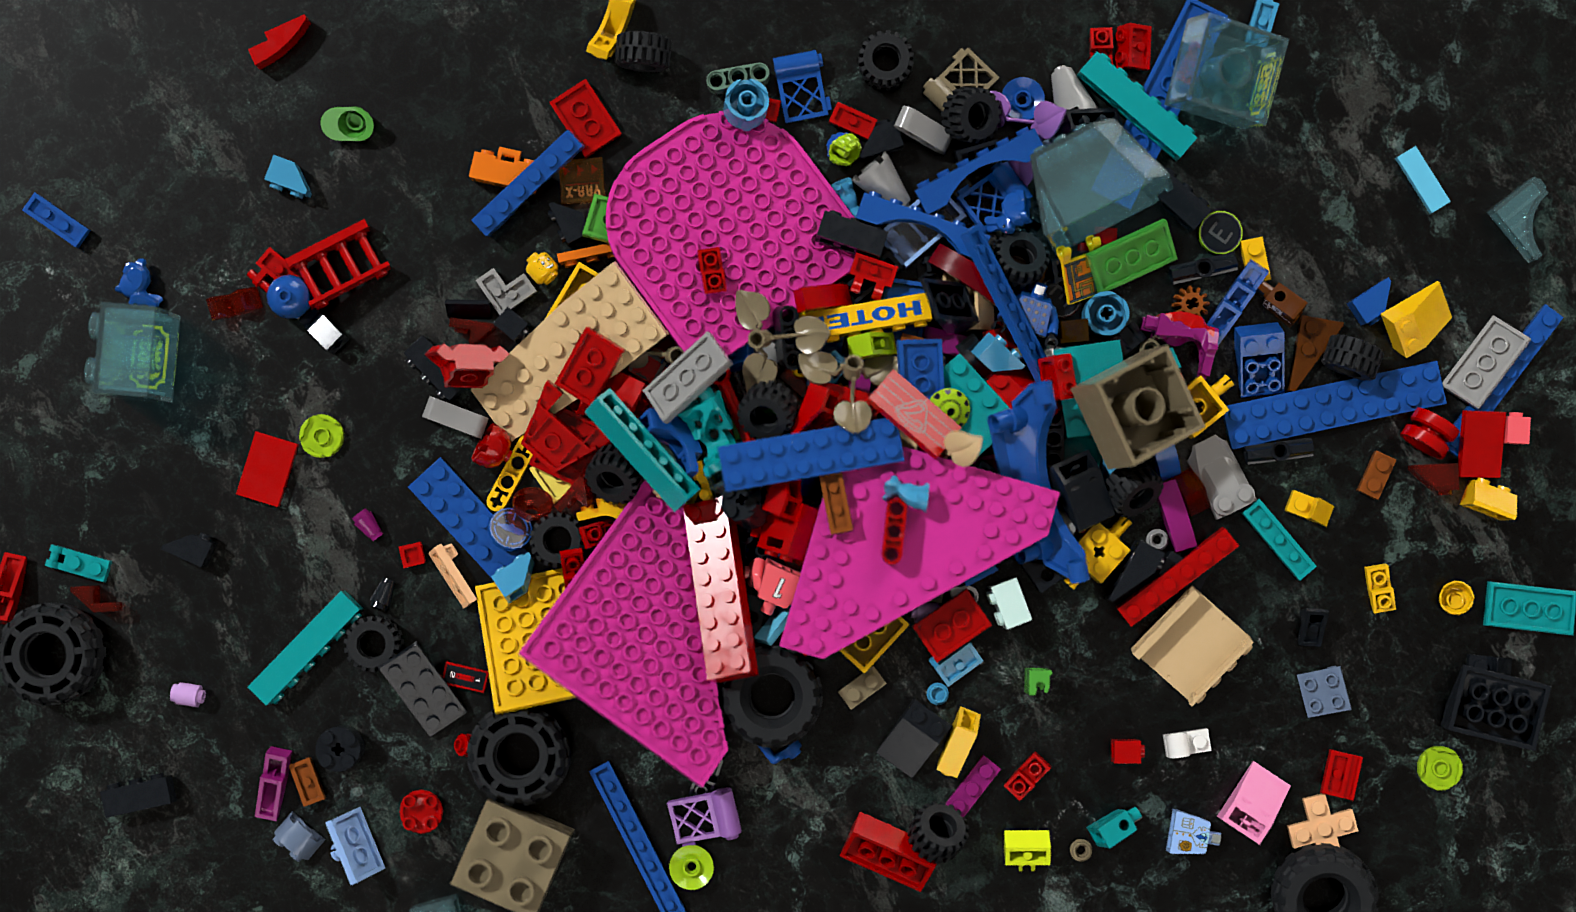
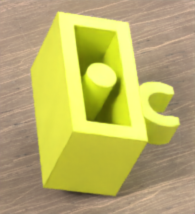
[1004,830,1051,871]

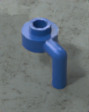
[757,740,802,764]

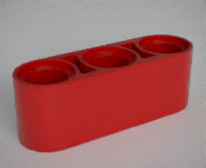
[881,499,907,565]

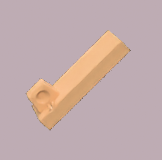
[428,543,477,609]

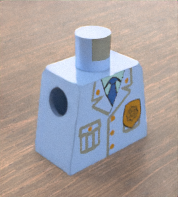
[1166,809,1221,854]

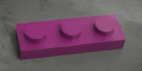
[946,755,1001,817]

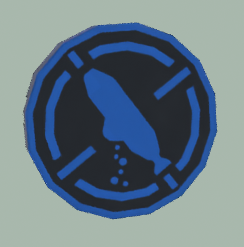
[488,508,532,552]

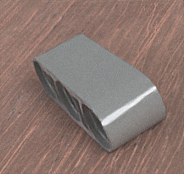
[894,106,952,154]
[422,396,489,439]

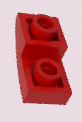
[1090,27,1113,65]
[697,247,727,294]
[579,518,614,549]
[560,548,584,588]
[1004,751,1051,801]

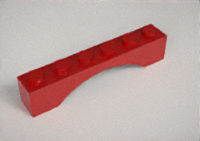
[762,382,843,521]
[1116,527,1239,627]

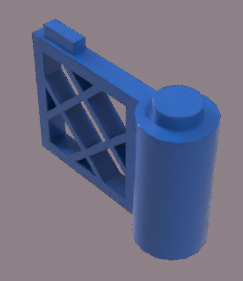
[773,50,832,123]
[956,161,1033,231]

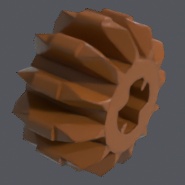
[1171,286,1210,317]

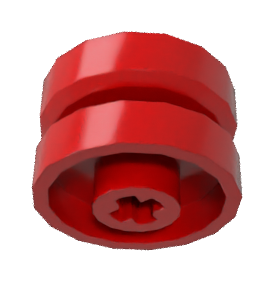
[1400,407,1460,459]

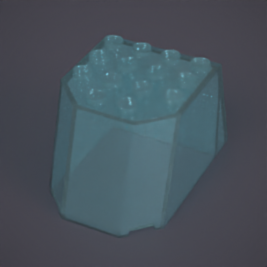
[1030,118,1174,255]

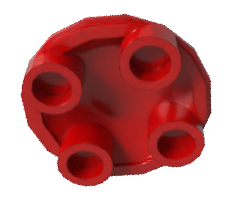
[399,789,443,834]

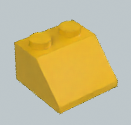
[1460,477,1517,521]

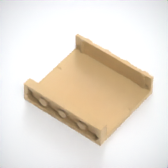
[1131,585,1254,706]

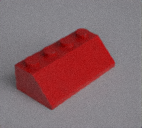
[840,812,936,892]

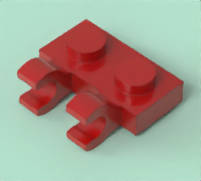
[849,252,898,301]

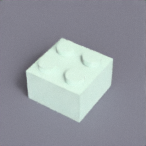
[986,577,1032,629]

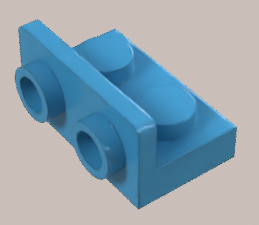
[928,641,983,687]

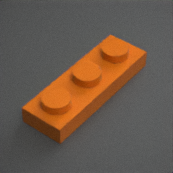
[557,243,615,267]

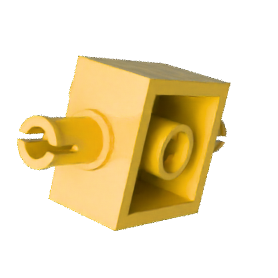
[1187,375,1234,439]
[1063,517,1132,590]

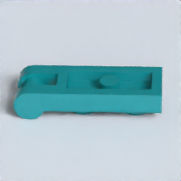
[45,544,112,582]

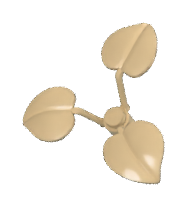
[899,429,983,466]

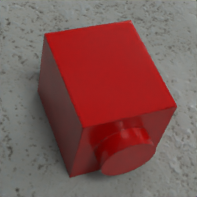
[1111,739,1145,763]

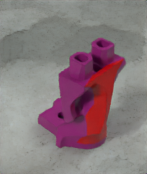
[1140,311,1219,380]

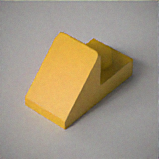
[1284,490,1334,527]

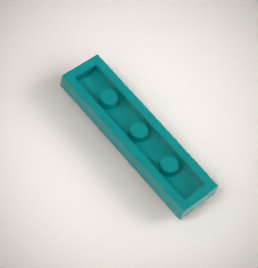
[1241,499,1317,581]

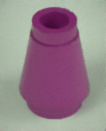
[352,508,383,541]

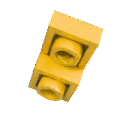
[1364,563,1396,614]

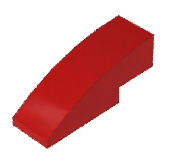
[248,14,311,70]
[793,284,852,313]
[0,552,27,625]

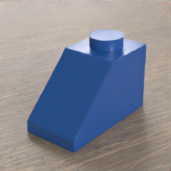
[1347,277,1391,326]

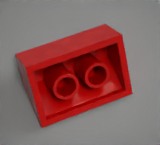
[986,367,1062,416]

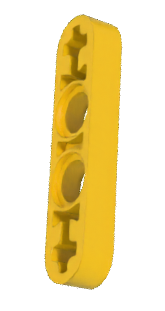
[487,435,533,512]

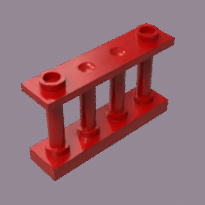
[285,219,390,310]

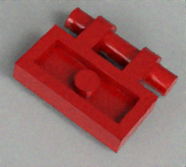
[247,247,303,293]

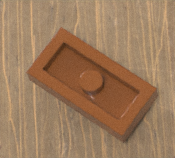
[1356,450,1396,500]
[289,757,326,807]

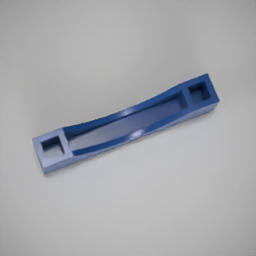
[914,126,1046,214]
[471,129,585,236]
[856,191,991,261]

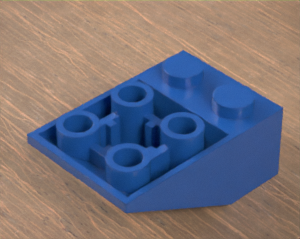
[1234,322,1284,398]

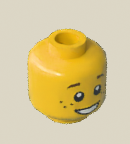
[526,252,558,285]

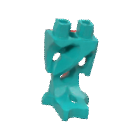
[678,386,736,478]

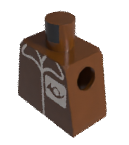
[1256,281,1308,328]

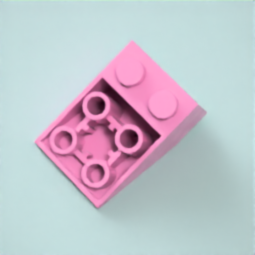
[1217,761,1290,845]

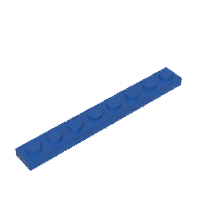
[961,224,1047,382]
[1446,304,1564,457]
[589,760,686,912]

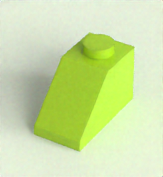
[847,332,897,360]

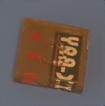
[559,157,605,205]

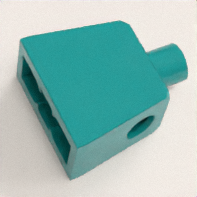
[1086,807,1142,848]

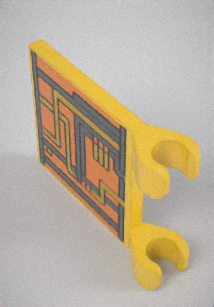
[1056,235,1101,305]

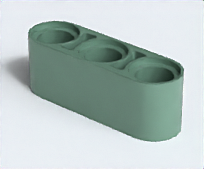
[706,63,769,94]

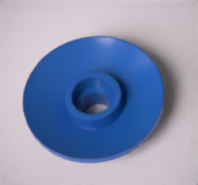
[1002,77,1045,120]

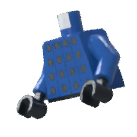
[991,282,1059,350]

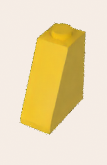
[936,706,981,778]

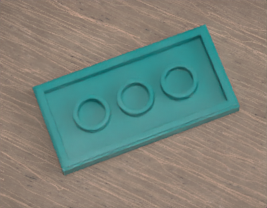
[1483,581,1576,635]

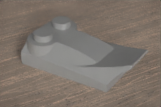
[1186,434,1257,519]

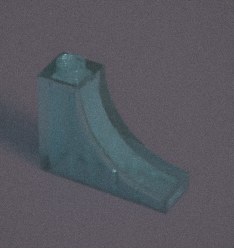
[1487,176,1548,263]

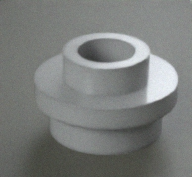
[1146,529,1168,551]

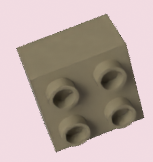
[1071,345,1205,470]
[451,798,575,912]

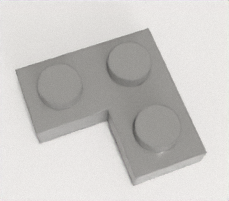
[476,268,537,315]

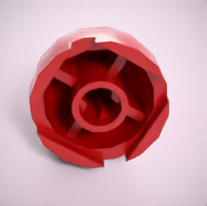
[471,423,513,468]

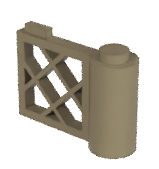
[923,48,999,112]

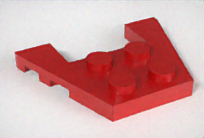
[521,380,610,473]

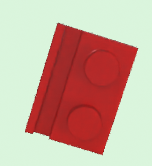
[1320,749,1363,801]

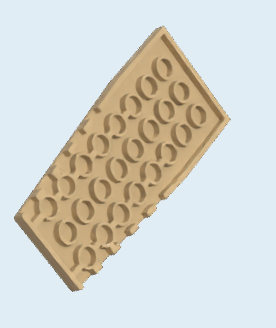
[471,262,669,442]

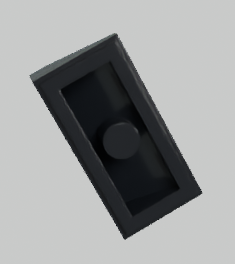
[445,299,492,319]

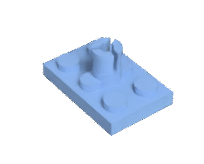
[325,807,385,885]

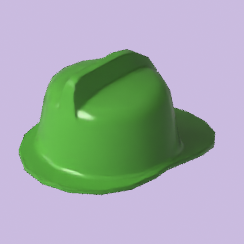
[320,106,374,141]

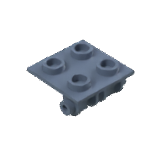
[1297,666,1351,718]

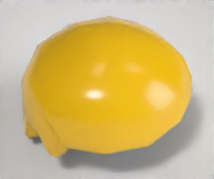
[1439,581,1474,615]

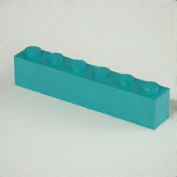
[1077,51,1198,161]
[584,388,700,512]
[248,591,364,706]

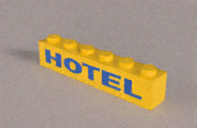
[799,293,932,343]

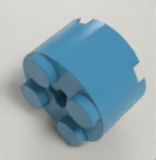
[723,79,769,131]
[1082,291,1129,338]

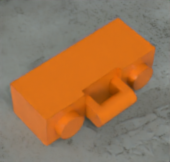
[469,147,537,195]

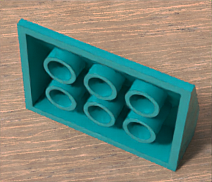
[1053,340,1123,438]
[943,353,1010,459]

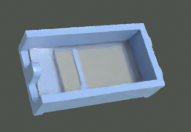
[884,197,966,270]

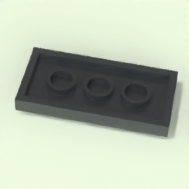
[379,641,467,737]

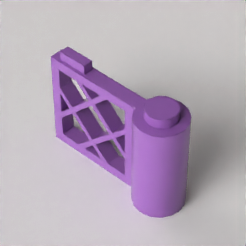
[667,787,742,847]

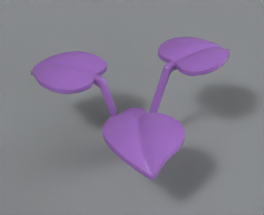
[990,91,1067,187]

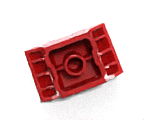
[424,344,509,388]

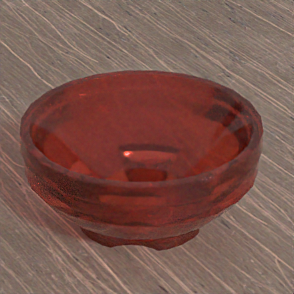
[512,487,553,521]

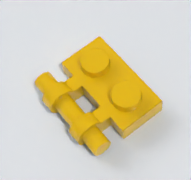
[693,460,716,501]

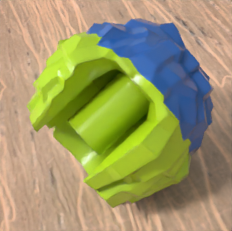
[826,132,862,166]

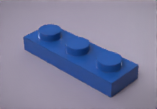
[22,192,91,248]

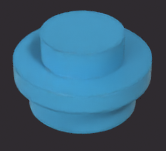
[927,683,949,705]

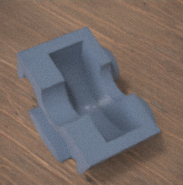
[273,811,326,862]

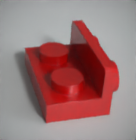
[1115,23,1152,71]
[1038,353,1076,401]

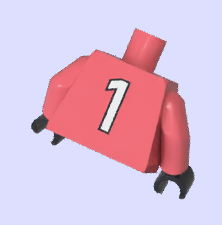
[752,547,801,615]

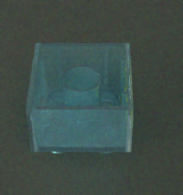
[1164,12,1289,130]
[85,302,181,403]

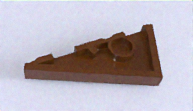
[1288,315,1344,392]

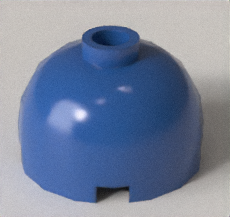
[266,275,313,319]

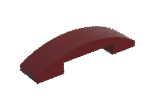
[928,244,1014,307]

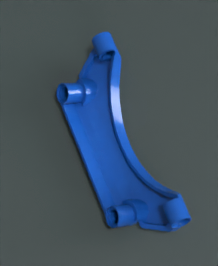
[987,380,1090,583]

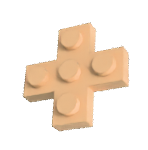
[1287,793,1358,848]

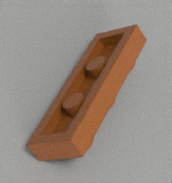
[819,472,853,535]

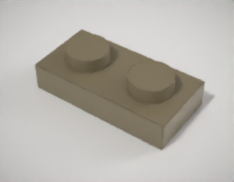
[838,666,887,710]

